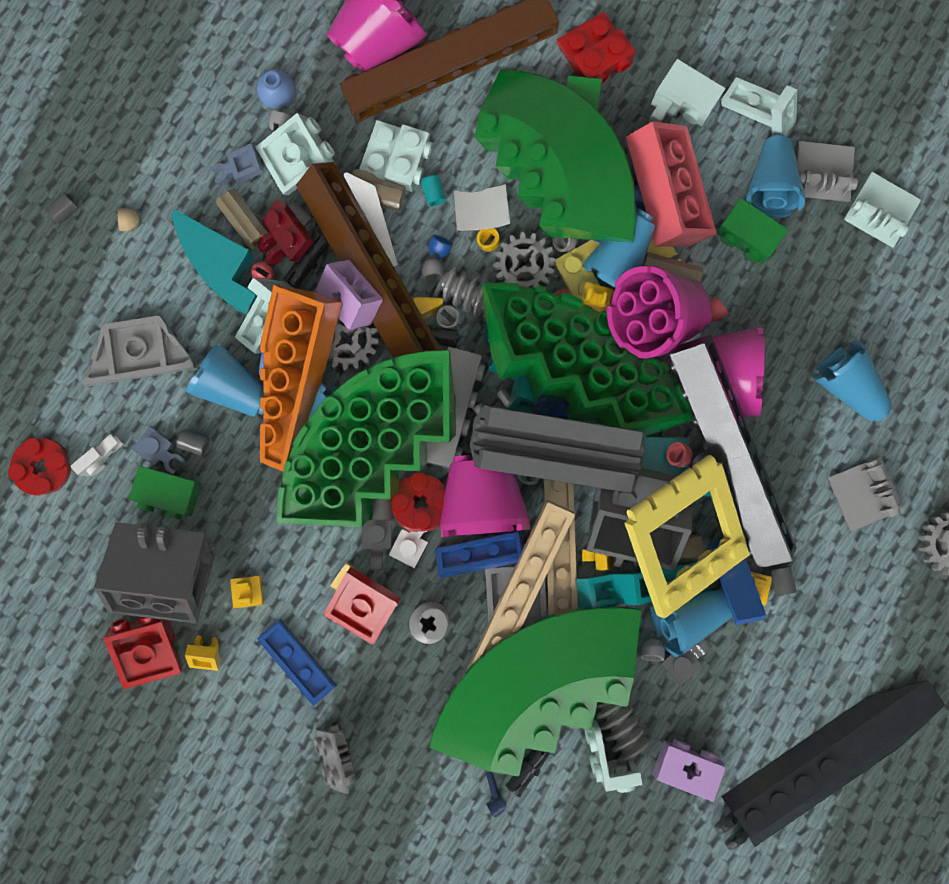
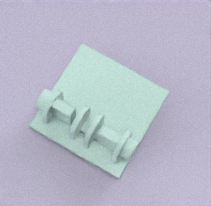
[844,172,921,248]

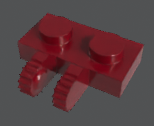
[257,200,314,266]

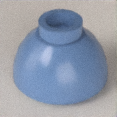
[256,69,296,109]

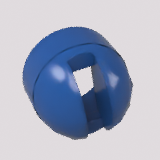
[428,234,453,259]

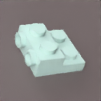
[256,113,336,195]
[359,120,433,192]

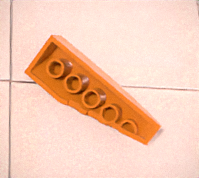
[260,285,342,472]

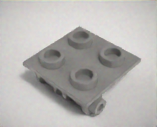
[797,141,858,202]
[827,457,904,531]
[314,724,355,794]

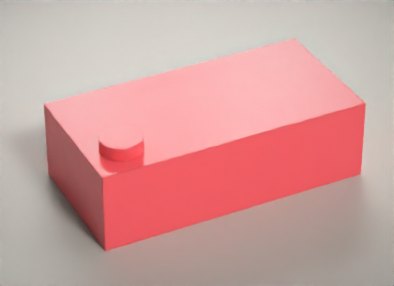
[626,121,717,247]

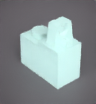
[649,59,725,126]

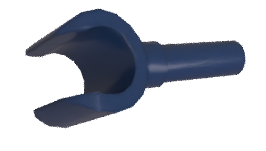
[486,772,506,817]

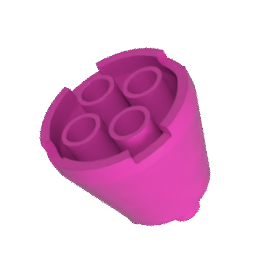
[326,0,428,72]
[607,266,712,358]
[712,328,765,417]
[440,455,530,537]

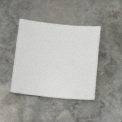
[454,184,510,231]

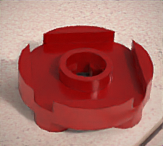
[8,438,71,496]
[391,472,446,532]

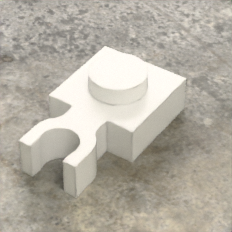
[70,434,124,477]
[389,529,428,568]

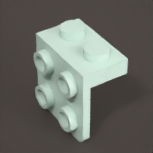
[584,718,642,793]

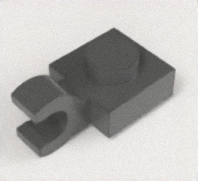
[362,520,392,570]
[660,638,713,686]

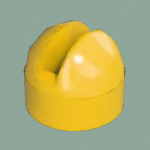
[477,228,500,252]

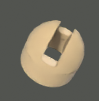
[118,208,140,231]

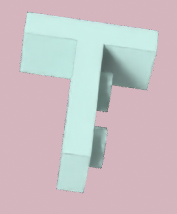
[721,77,797,136]
[235,278,294,354]

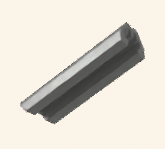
[470,405,646,493]

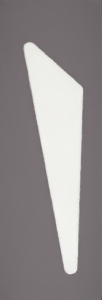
[344,173,398,266]

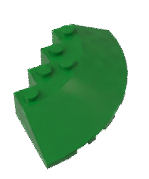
[474,69,637,243]
[482,282,693,436]
[276,350,456,527]
[429,606,641,776]

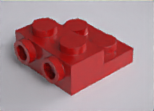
[557,12,636,85]
[103,617,183,689]

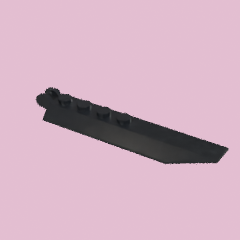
[714,680,945,850]

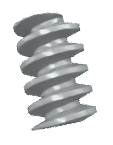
[434,266,487,322]
[409,602,449,644]
[595,702,649,763]

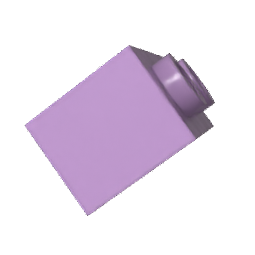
[316,260,383,330]
[652,739,726,802]

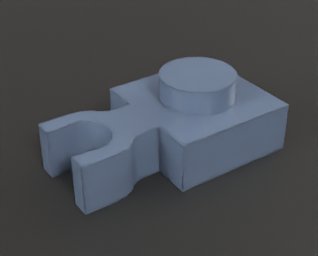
[211,143,264,186]
[132,426,187,475]

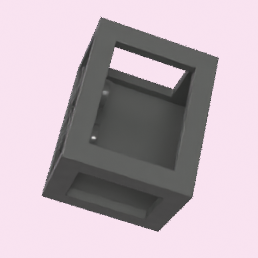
[586,468,692,571]
[94,522,214,624]

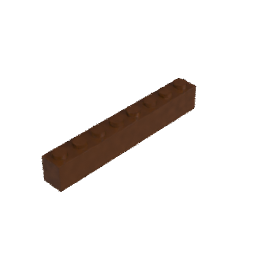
[339,0,559,124]
[296,162,441,358]

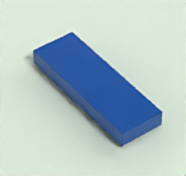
[435,531,524,578]
[708,540,766,625]
[257,619,337,706]

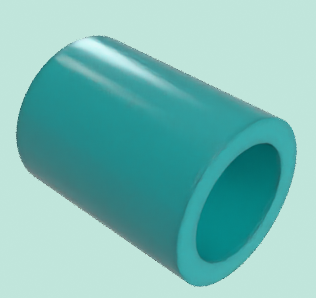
[420,175,446,207]

